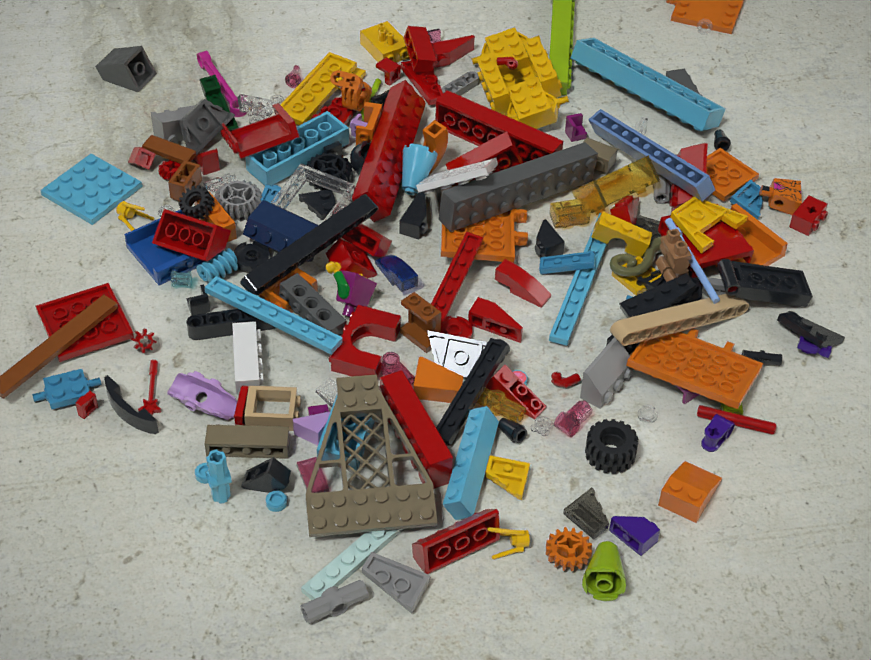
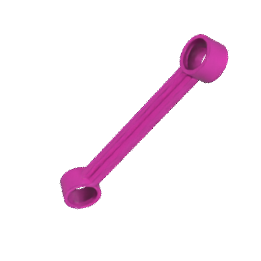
[197,50,247,117]

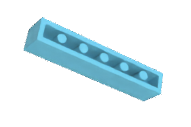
[443,406,499,520]

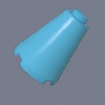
[402,144,438,195]

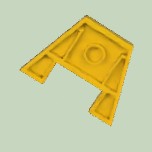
[670,197,748,254]

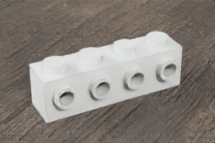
[232,322,264,394]

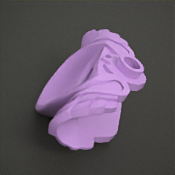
[167,371,237,420]

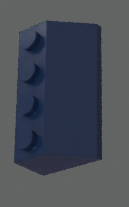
[243,200,318,262]

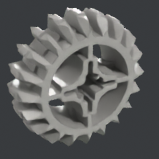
[215,179,262,220]

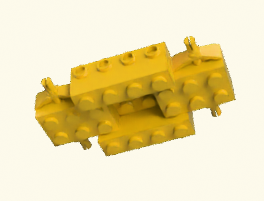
[471,27,569,129]

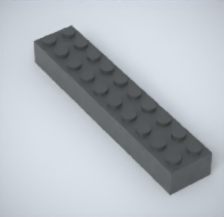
[438,142,598,232]

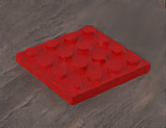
[35,283,134,362]

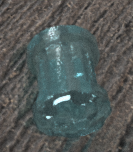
[171,271,192,288]

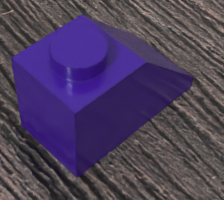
[609,516,660,556]

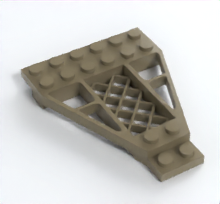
[306,375,438,537]

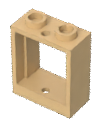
[244,386,301,431]

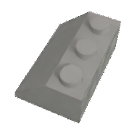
[580,337,633,409]

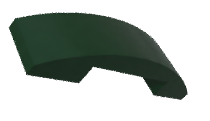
[200,75,239,131]

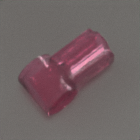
[381,352,415,385]
[554,400,593,437]

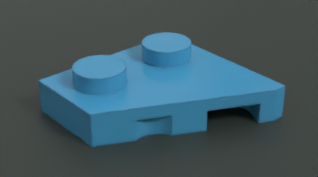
[730,180,763,220]

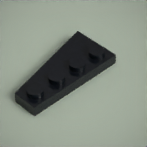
[619,273,696,318]

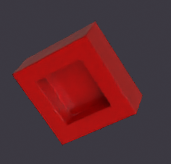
[76,391,98,419]

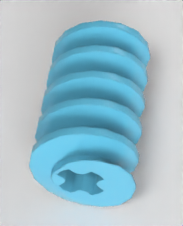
[196,248,238,283]

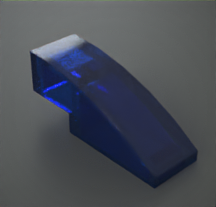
[375,254,418,292]

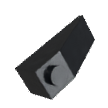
[399,191,428,240]

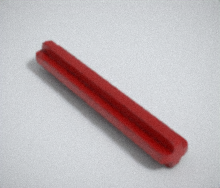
[697,405,776,434]

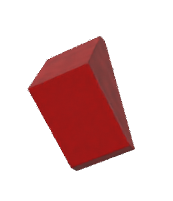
[194,148,220,175]

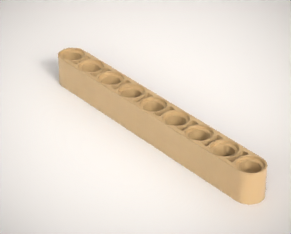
[610,294,749,346]

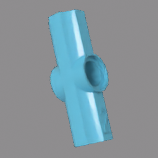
[205,450,232,504]

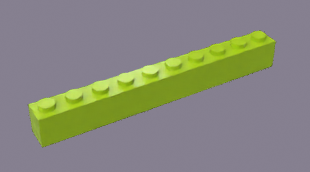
[549,0,575,95]

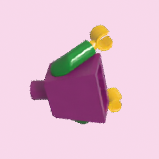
[326,261,377,317]

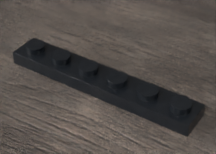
[436,338,509,445]

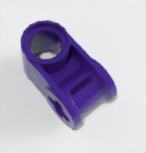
[701,414,735,452]

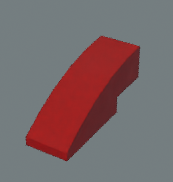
[495,259,551,308]

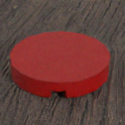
[441,316,473,339]

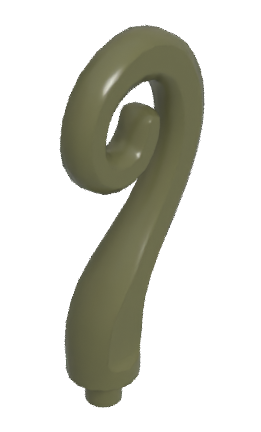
[610,236,662,277]

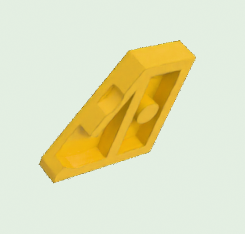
[485,455,530,500]

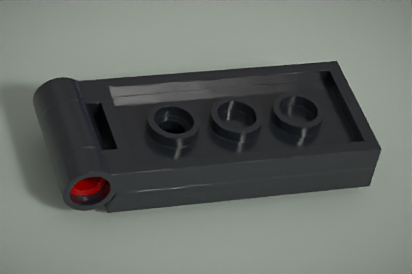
[717,259,813,307]

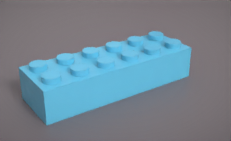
[245,111,349,186]

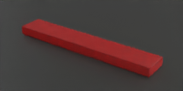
[431,231,484,325]

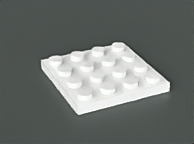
[416,158,498,194]

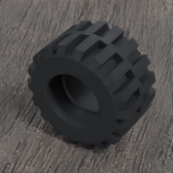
[585,419,638,474]

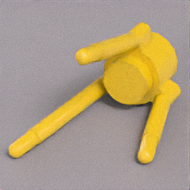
[116,201,154,231]
[488,527,530,559]

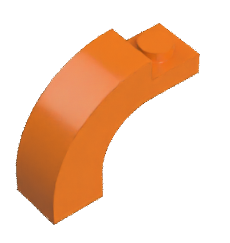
[422,120,448,176]

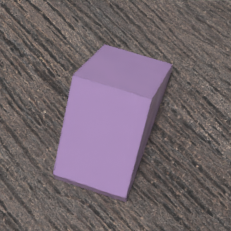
[293,411,331,446]

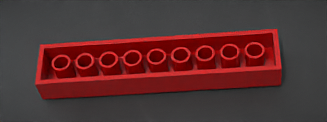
[352,80,426,222]

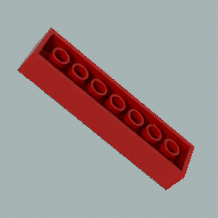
[435,90,564,163]

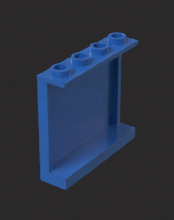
[124,209,222,286]

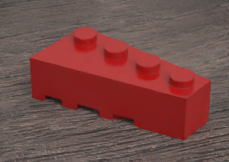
[446,132,524,184]

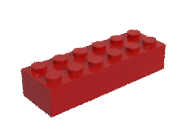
[378,370,453,489]

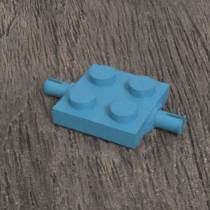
[32,369,101,410]

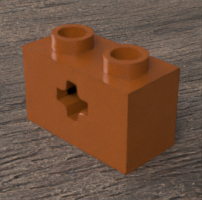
[168,160,202,201]

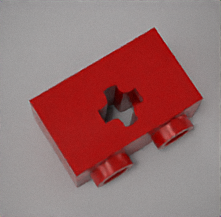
[789,195,828,236]

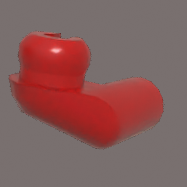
[497,57,518,70]
[551,372,581,388]

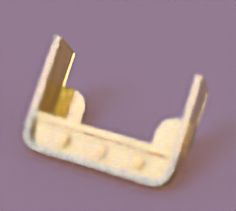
[571,155,660,215]

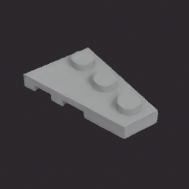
[362,552,430,614]

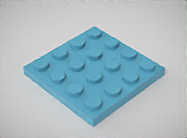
[40,154,142,225]

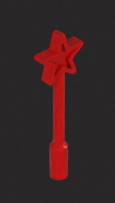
[138,360,161,415]

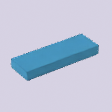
[539,251,596,274]

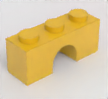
[591,211,652,257]

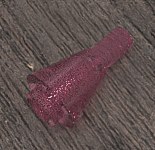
[285,65,301,88]

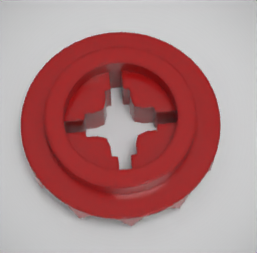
[158,160,181,180]

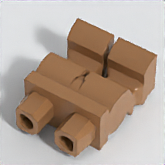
[655,229,692,282]

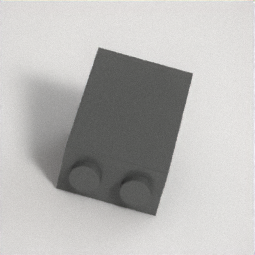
[95,46,157,92]

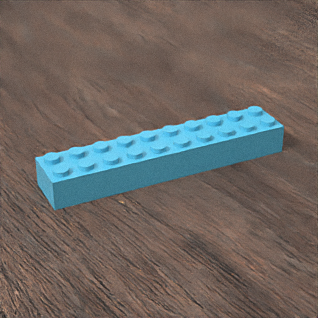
[571,38,726,131]

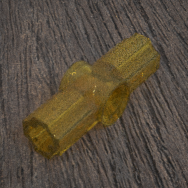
[476,388,526,423]

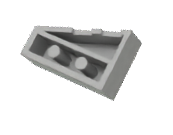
[151,105,195,144]

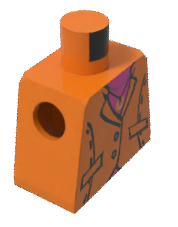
[759,178,802,215]

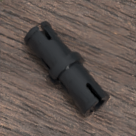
[741,350,782,366]

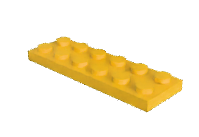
[281,52,357,125]

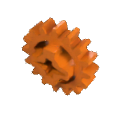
[545,527,592,571]

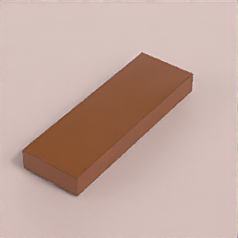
[142,135,196,164]

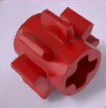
[131,328,157,353]

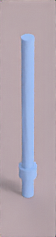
[665,218,720,304]

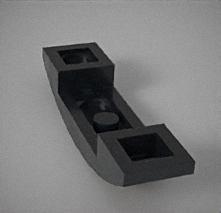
[104,375,159,435]

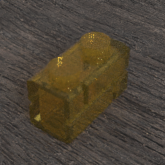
[549,198,591,228]

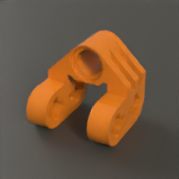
[330,70,372,111]

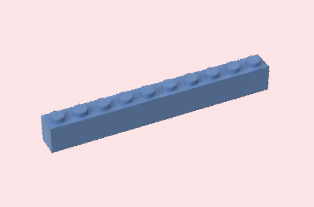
[588,109,715,202]

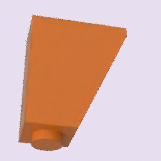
[413,357,463,403]

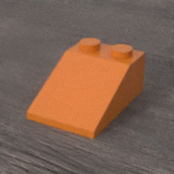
[658,461,722,523]

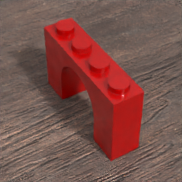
[329,305,401,378]

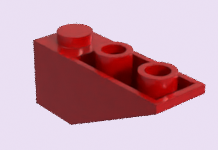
[610,195,639,225]
[486,364,547,420]

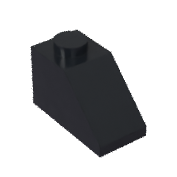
[535,219,565,257]
[241,457,291,493]

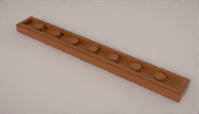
[0,295,118,399]

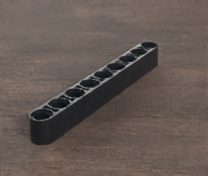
[240,194,378,296]

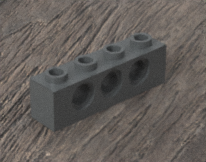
[279,273,347,336]

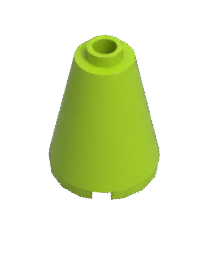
[582,541,626,601]

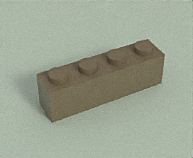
[204,424,290,459]

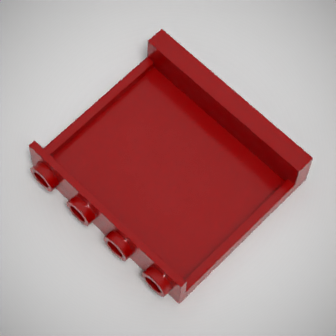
[220,103,299,159]
[658,204,754,278]

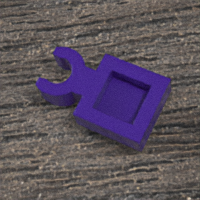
[797,336,832,358]

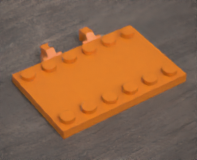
[666,0,745,34]
[441,184,528,263]
[626,328,763,409]

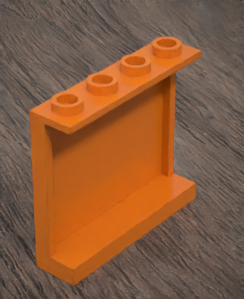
[715,203,788,268]

